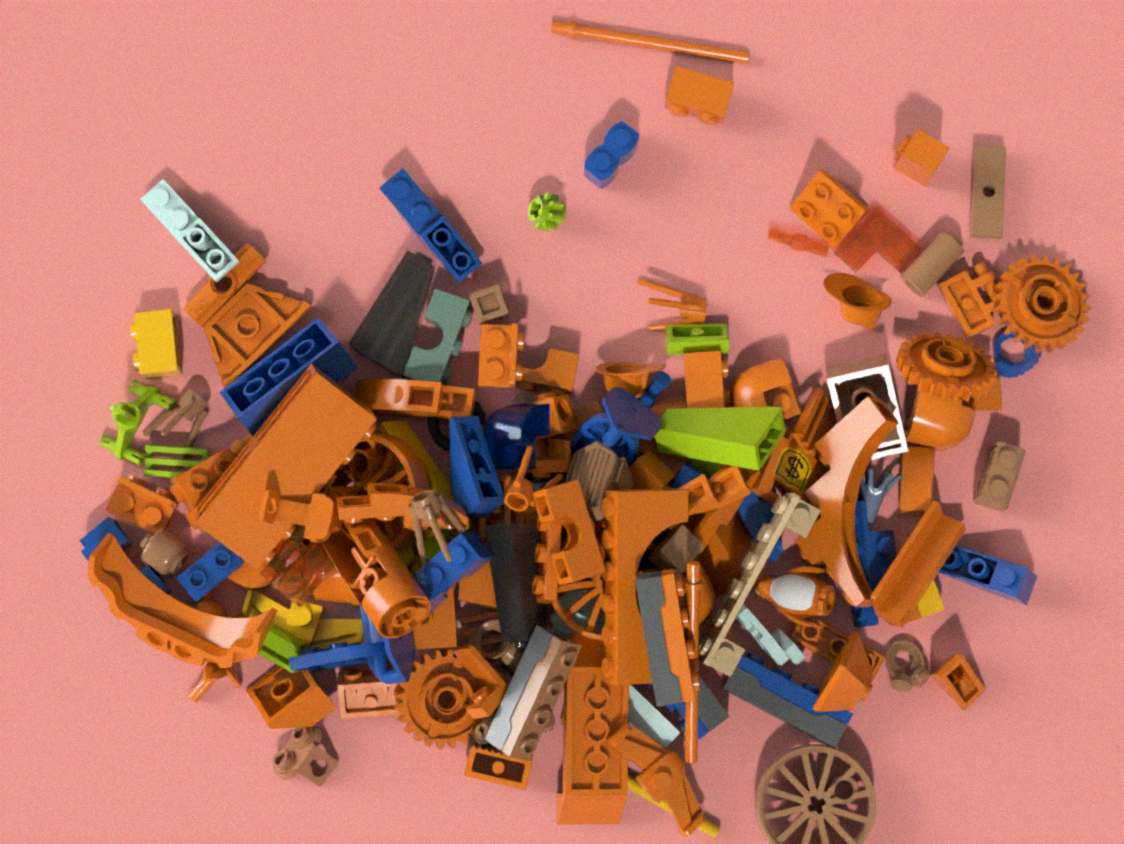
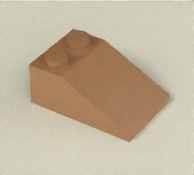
[825,354,908,460]

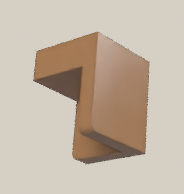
[469,284,509,325]
[647,524,704,576]

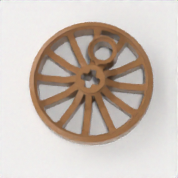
[755,744,876,844]

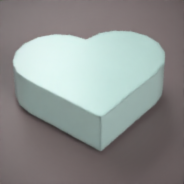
[771,627,806,665]

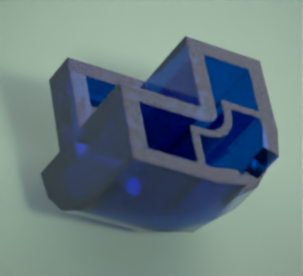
[483,403,550,470]

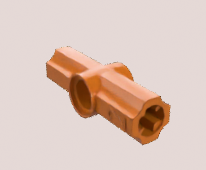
[183,242,267,328]

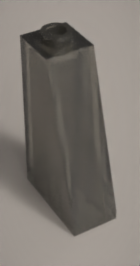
[348,250,435,379]
[485,524,547,648]

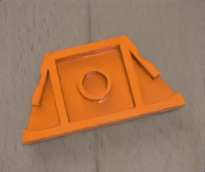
[203,283,312,388]

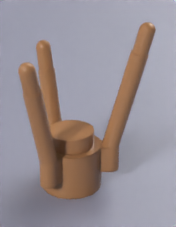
[143,389,208,470]
[408,490,466,566]

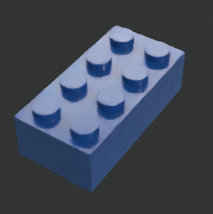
[220,317,358,437]

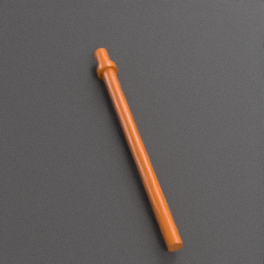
[551,20,750,64]
[683,561,703,763]

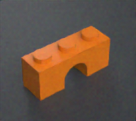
[516,348,579,396]
[531,479,606,585]

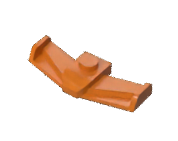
[606,721,705,837]

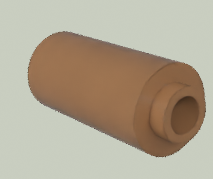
[900,231,964,297]

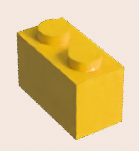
[130,309,182,379]

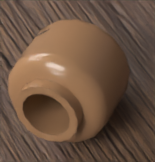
[139,529,188,575]

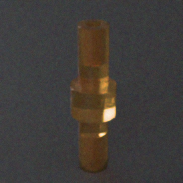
[767,227,830,257]

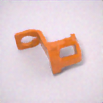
[259,489,343,543]

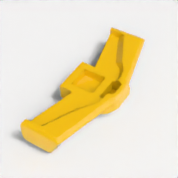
[242,588,364,649]

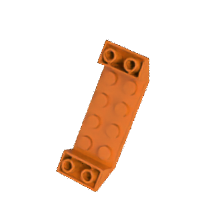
[556,634,629,825]

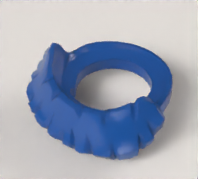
[993,333,1042,378]

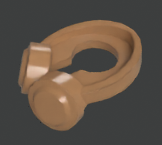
[886,640,930,692]

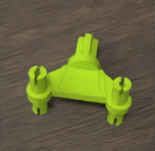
[99,380,175,466]

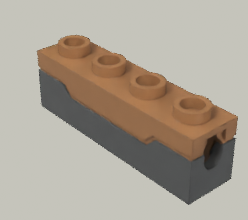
[485,625,582,760]

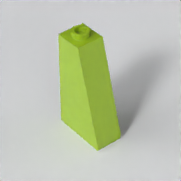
[654,407,786,471]

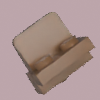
[565,441,635,521]

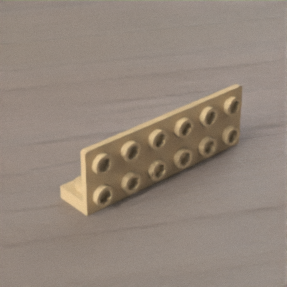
[699,492,821,677]

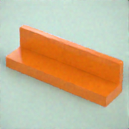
[870,500,966,628]

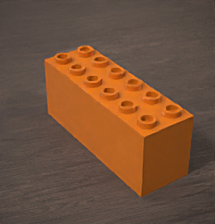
[194,363,377,569]

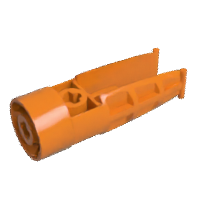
[321,486,431,638]

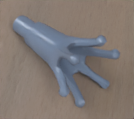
[860,464,902,528]

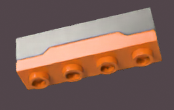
[635,568,700,707]

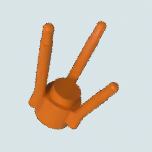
[637,278,707,331]
[504,446,563,512]

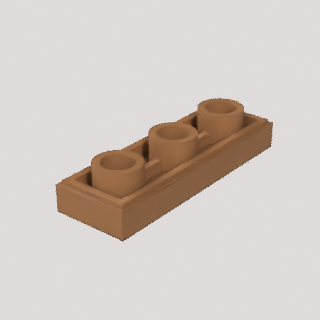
[970,145,1006,239]

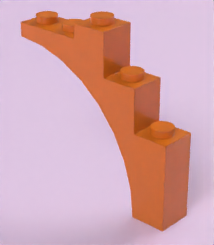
[795,396,899,608]

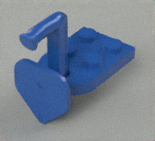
[558,371,671,474]
[289,571,416,684]

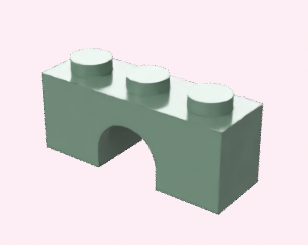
[403,289,474,386]

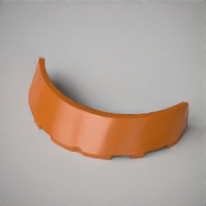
[88,533,278,668]

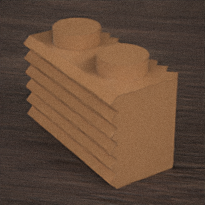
[973,441,1026,512]

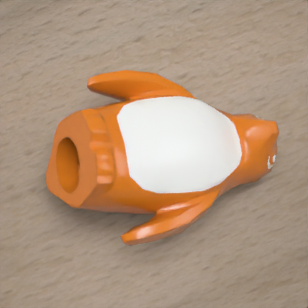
[755,566,836,627]

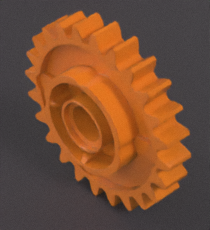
[992,254,1092,353]
[896,332,997,402]
[393,647,484,750]

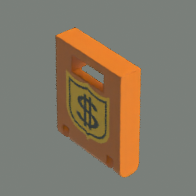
[750,426,823,506]

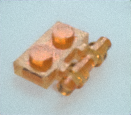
[260,525,334,607]

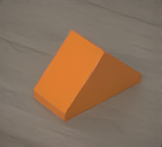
[930,653,986,711]

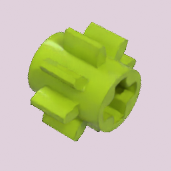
[528,192,566,232]

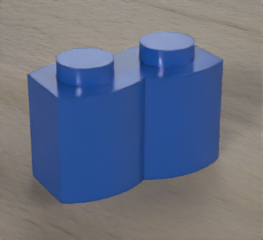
[584,121,639,189]

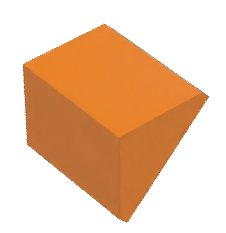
[697,513,769,598]

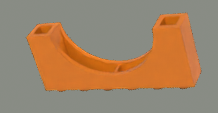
[601,488,688,685]

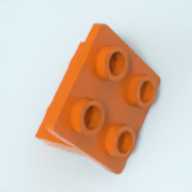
[790,169,869,248]

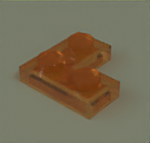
[834,207,922,273]

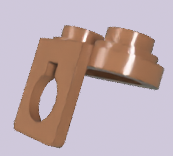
[272,725,338,786]

